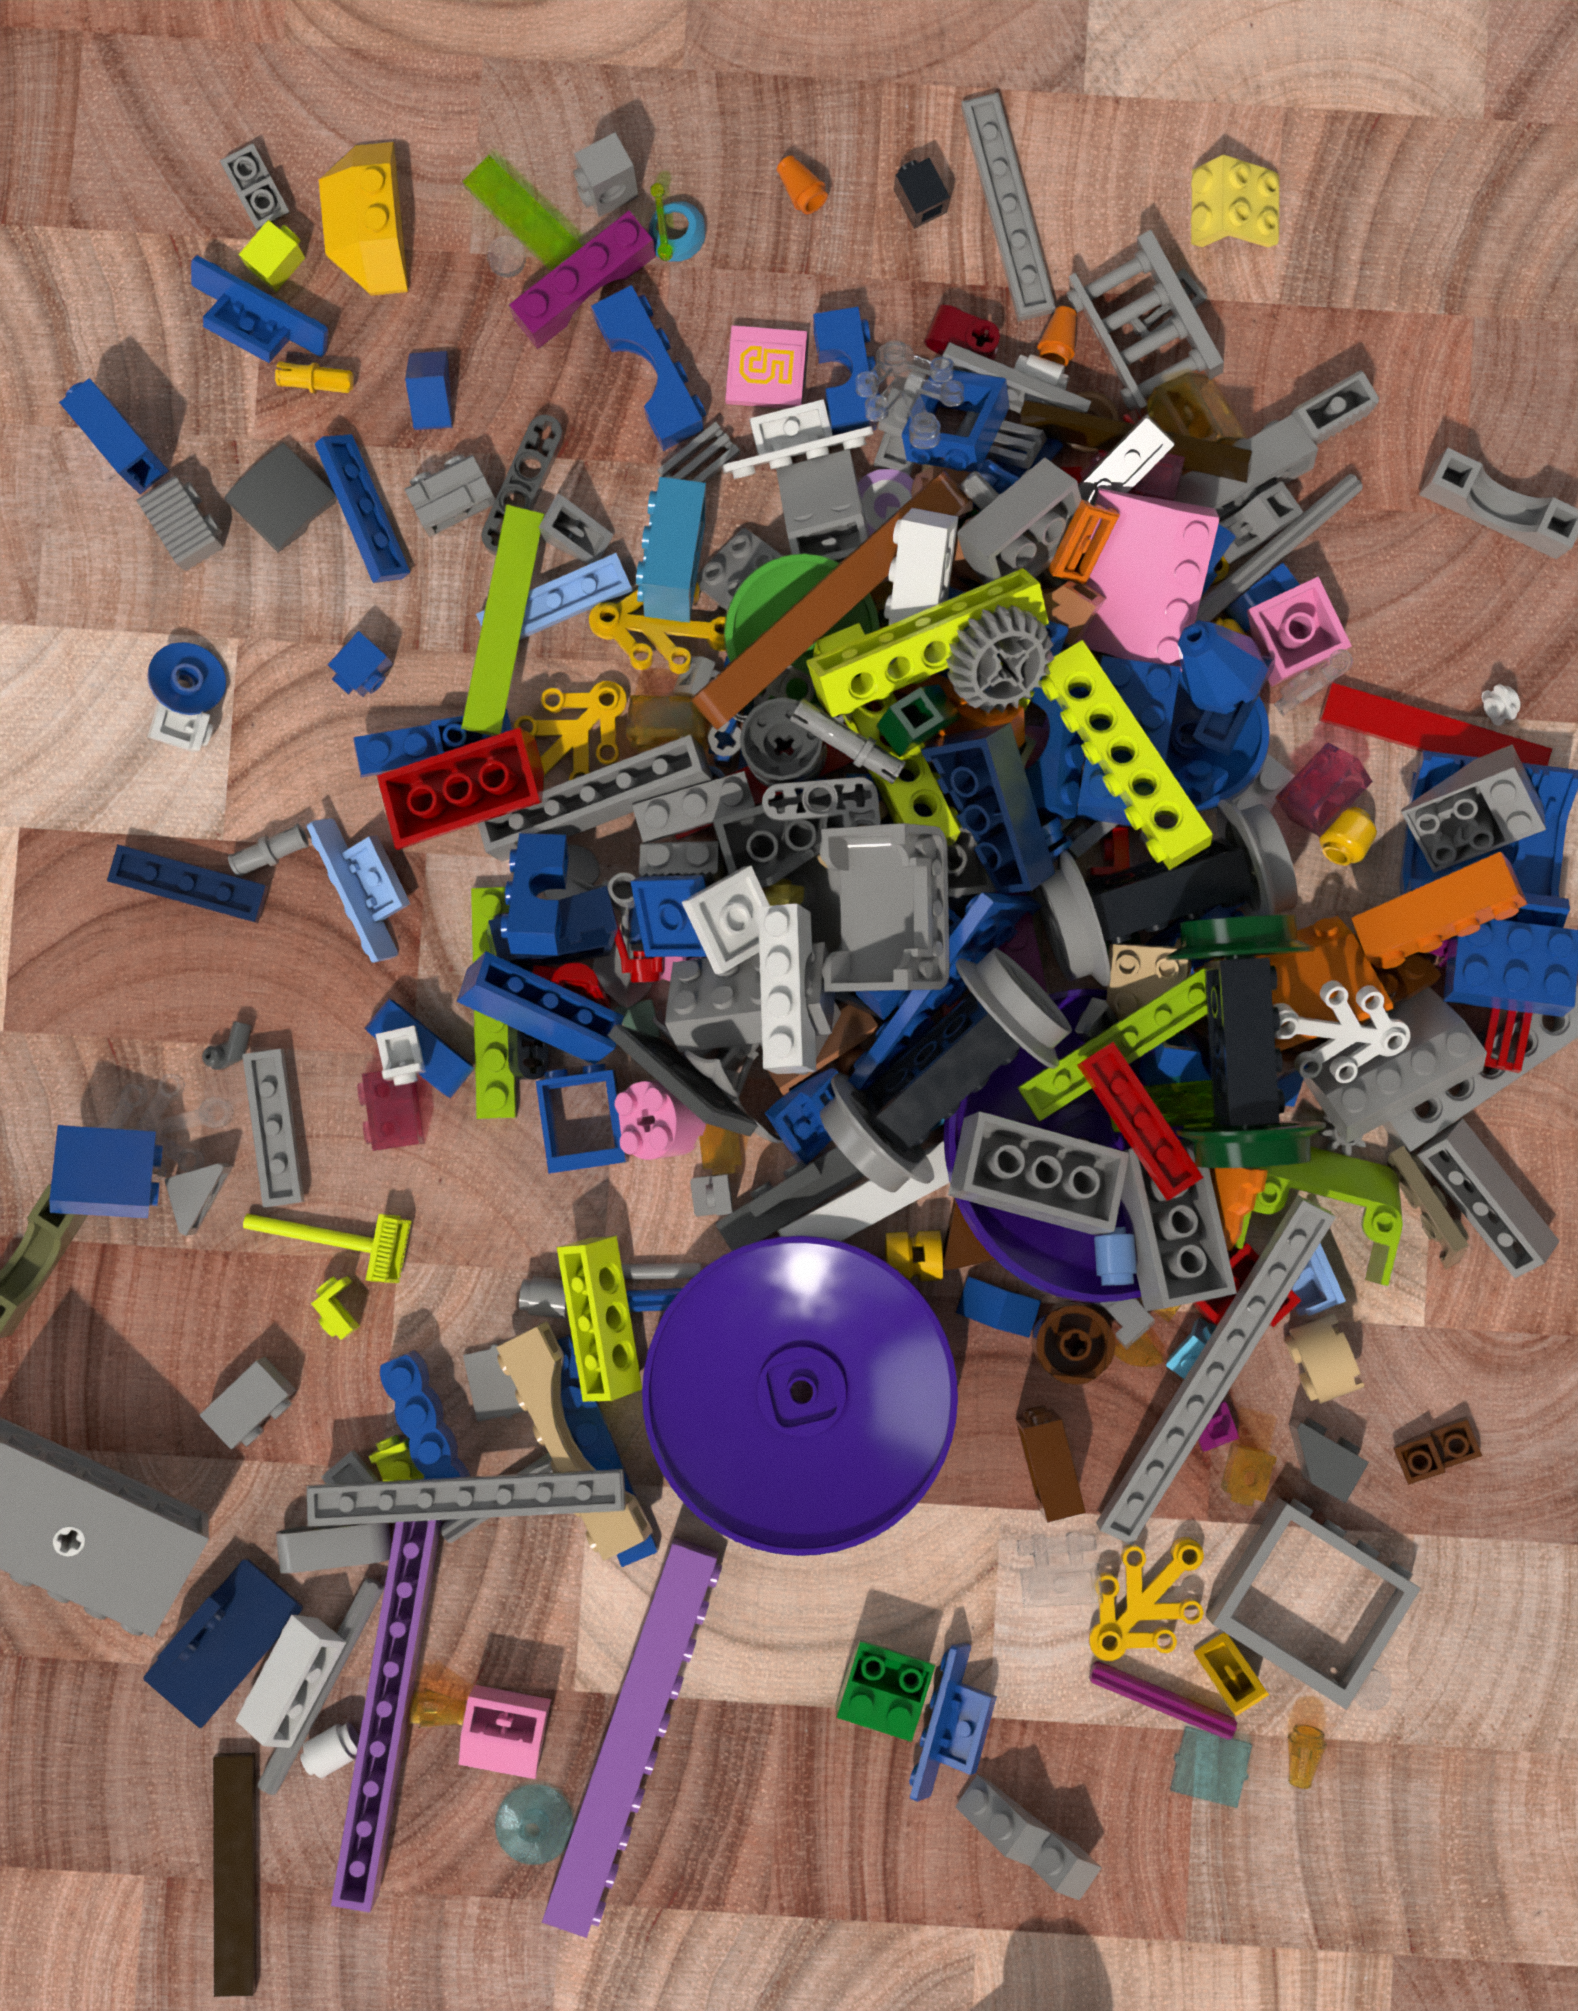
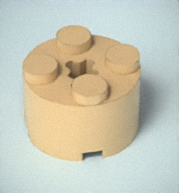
[1284,1313,1365,1404]

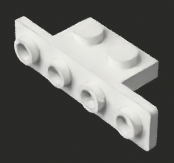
[722,399,874,479]

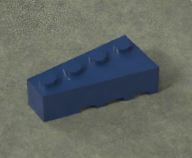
[921,723,1055,894]

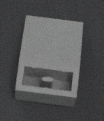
[776,449,870,563]
[1401,745,1546,873]

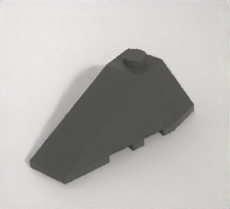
[713,775,870,888]

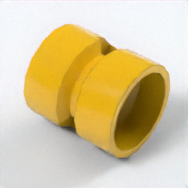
[885,1230,943,1281]

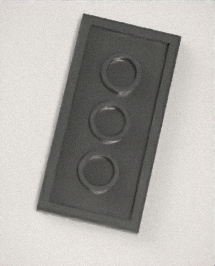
[608,1024,758,1137]

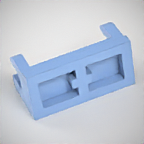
[1291,1243,1346,1316]

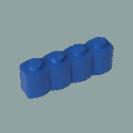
[380,1350,471,1479]

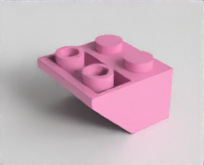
[459,1685,551,1779]

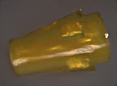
[409,1688,467,1729]
[1288,1724,1327,1789]

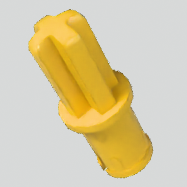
[275,361,354,394]

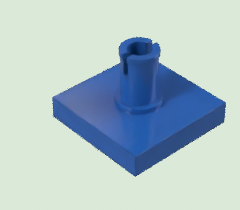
[630,875,707,957]

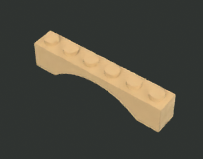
[496,1321,653,1561]

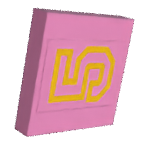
[725,325,807,409]

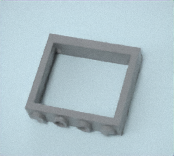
[1206,1497,1421,1710]

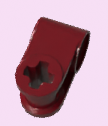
[924,304,1000,361]

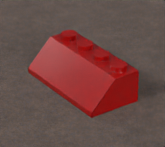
[377,727,544,850]

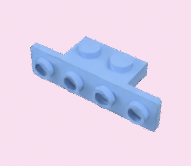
[306,818,411,963]

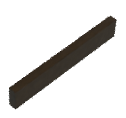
[1020,400,1253,483]
[213,1753,256,1997]

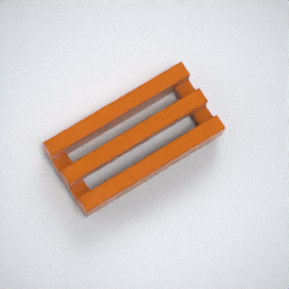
[1048,499,1120,585]

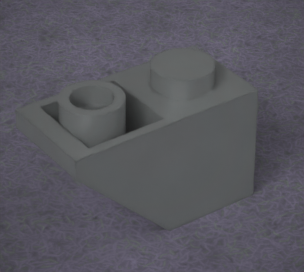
[1289,1417,1369,1503]

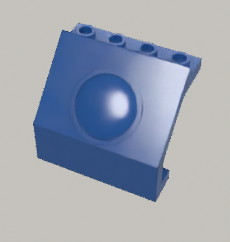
[1399,751,1578,928]

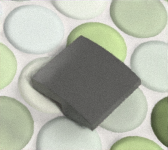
[225,443,336,553]

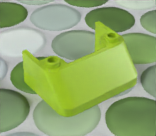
[1234,1146,1403,1286]

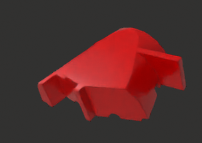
[533,962,612,1010]

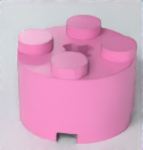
[615,1080,706,1160]

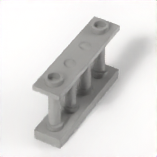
[1066,230,1224,418]

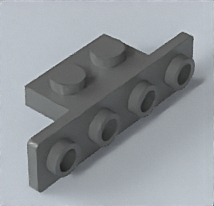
[716,1146,864,1251]

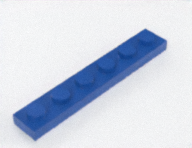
[557,1334,659,1567]

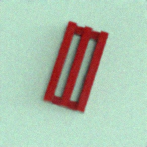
[1483,1008,1533,1073]

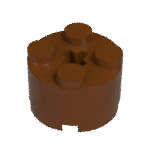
[1031,1302,1115,1385]

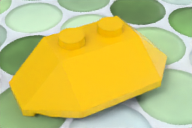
[318,142,408,296]

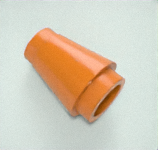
[776,155,828,215]
[1037,306,1077,366]

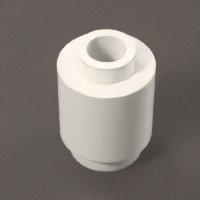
[1014,354,1069,390]
[300,1722,359,1779]

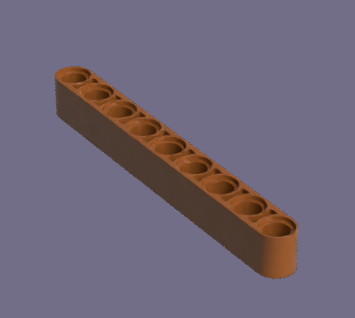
[690,470,969,730]

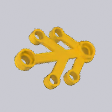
[589,582,726,674]
[514,681,627,788]
[1089,1537,1204,1661]

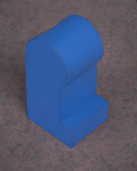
[1223,562,1300,633]

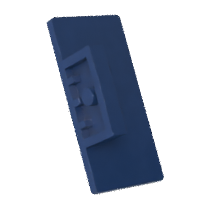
[143,1558,303,1728]

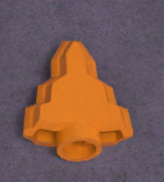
[1209,1167,1268,1251]

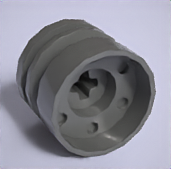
[740,697,828,791]

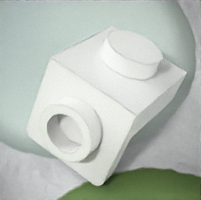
[147,701,213,752]
[375,1026,426,1086]

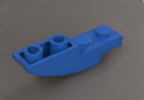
[353,708,512,778]

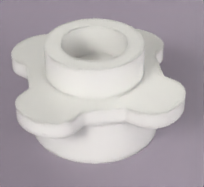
[1482,684,1520,726]

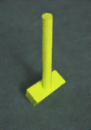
[243,1213,411,1283]

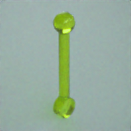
[650,182,673,261]

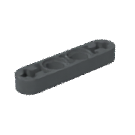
[481,415,564,556]

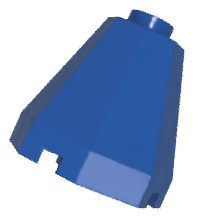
[1177,620,1268,714]

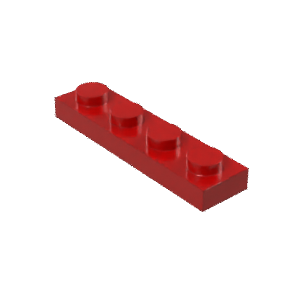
[1077,1042,1204,1201]

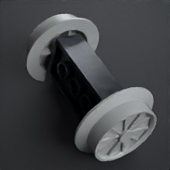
[1035,799,1298,986]
[820,948,1072,1192]

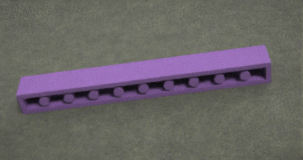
[331,1520,442,1912]
[542,1536,722,1938]

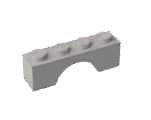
[1419,448,1578,559]

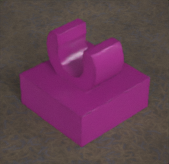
[1198,1400,1239,1452]

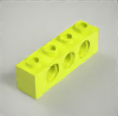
[557,1236,642,1402]

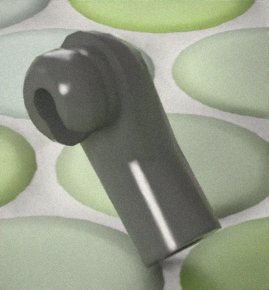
[202,1021,252,1070]

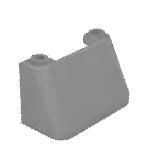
[819,823,950,992]

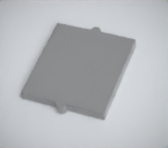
[463,1344,528,1422]

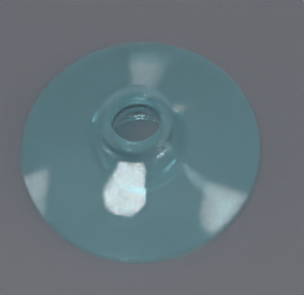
[495,1784,573,1865]

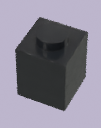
[894,158,950,229]

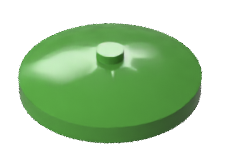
[724,554,880,709]

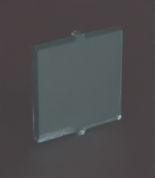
[1170,1726,1252,1808]

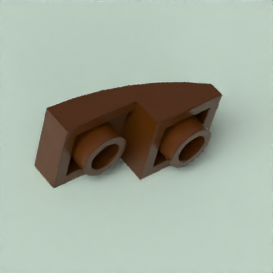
[1393,1416,1482,1485]

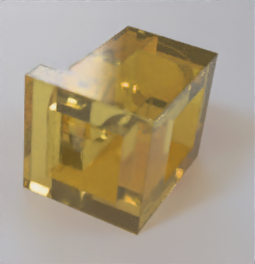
[1221,1442,1277,1506]

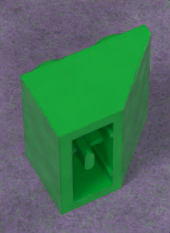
[835,1640,936,1742]

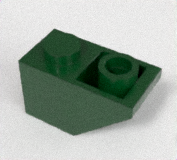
[876,684,962,758]

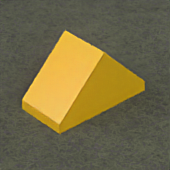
[1193,1632,1269,1716]

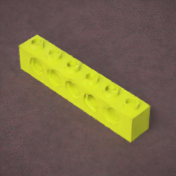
[806,568,1049,718]
[813,623,962,846]
[1040,640,1213,870]

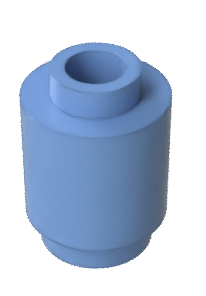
[1094,1227,1137,1286]

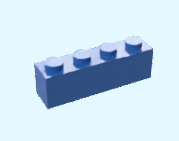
[456,951,624,1065]

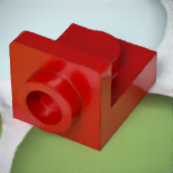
[1086,827,1130,879]

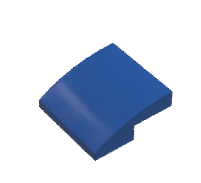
[765,1068,839,1165]

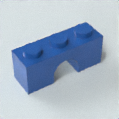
[813,307,883,436]
[501,833,569,955]

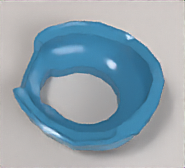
[648,201,706,262]

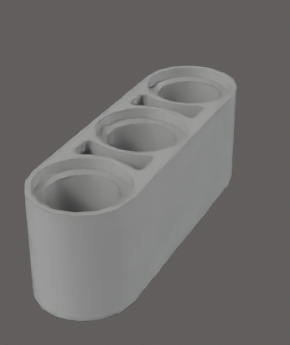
[276,1523,392,1573]

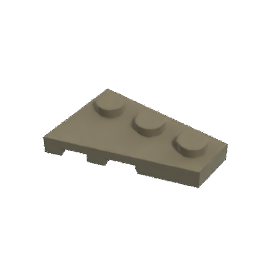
[1386,1146,1469,1270]

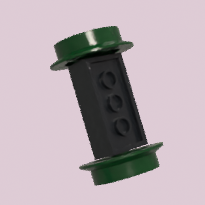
[1166,915,1326,1168]

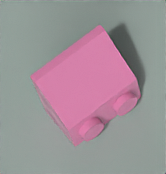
[1247,576,1352,687]

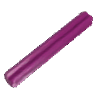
[1089,1661,1237,1740]

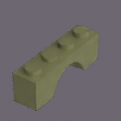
[0,1184,88,1338]

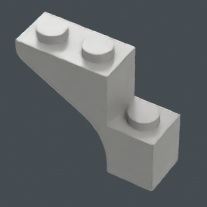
[955,1774,1102,1901]

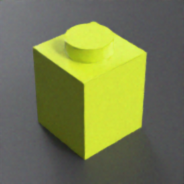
[238,220,305,292]

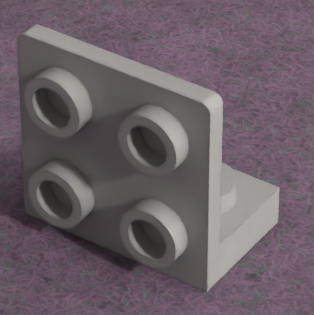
[696,528,782,610]

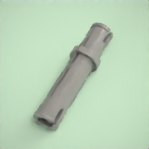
[790,698,906,784]

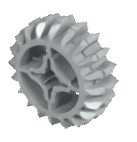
[946,604,1054,713]

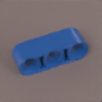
[364,998,475,1098]

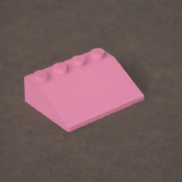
[1074,488,1220,672]

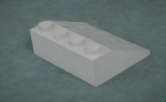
[1304,987,1487,1144]

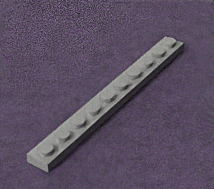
[1096,1195,1336,1545]

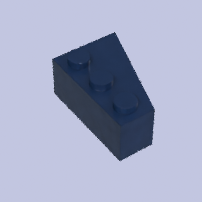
[486,886,618,971]

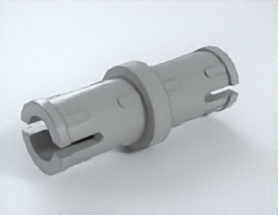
[228,824,309,878]

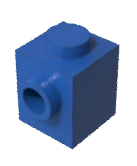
[327,631,393,697]

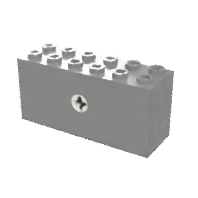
[0,1417,209,1637]

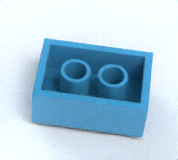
[636,477,706,623]

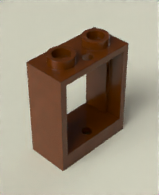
[1015,1405,1086,1523]

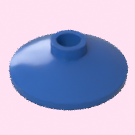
[147,642,226,715]

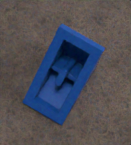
[405,351,453,430]
[955,1276,1041,1338]

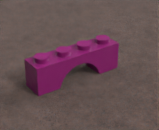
[509,211,656,349]

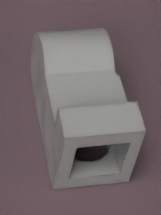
[1090,1298,1155,1350]

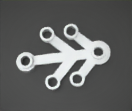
[1273,980,1410,1083]

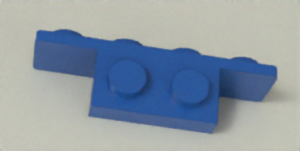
[191,255,328,363]
[909,1642,997,1802]

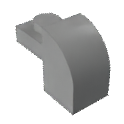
[1219,481,1304,564]

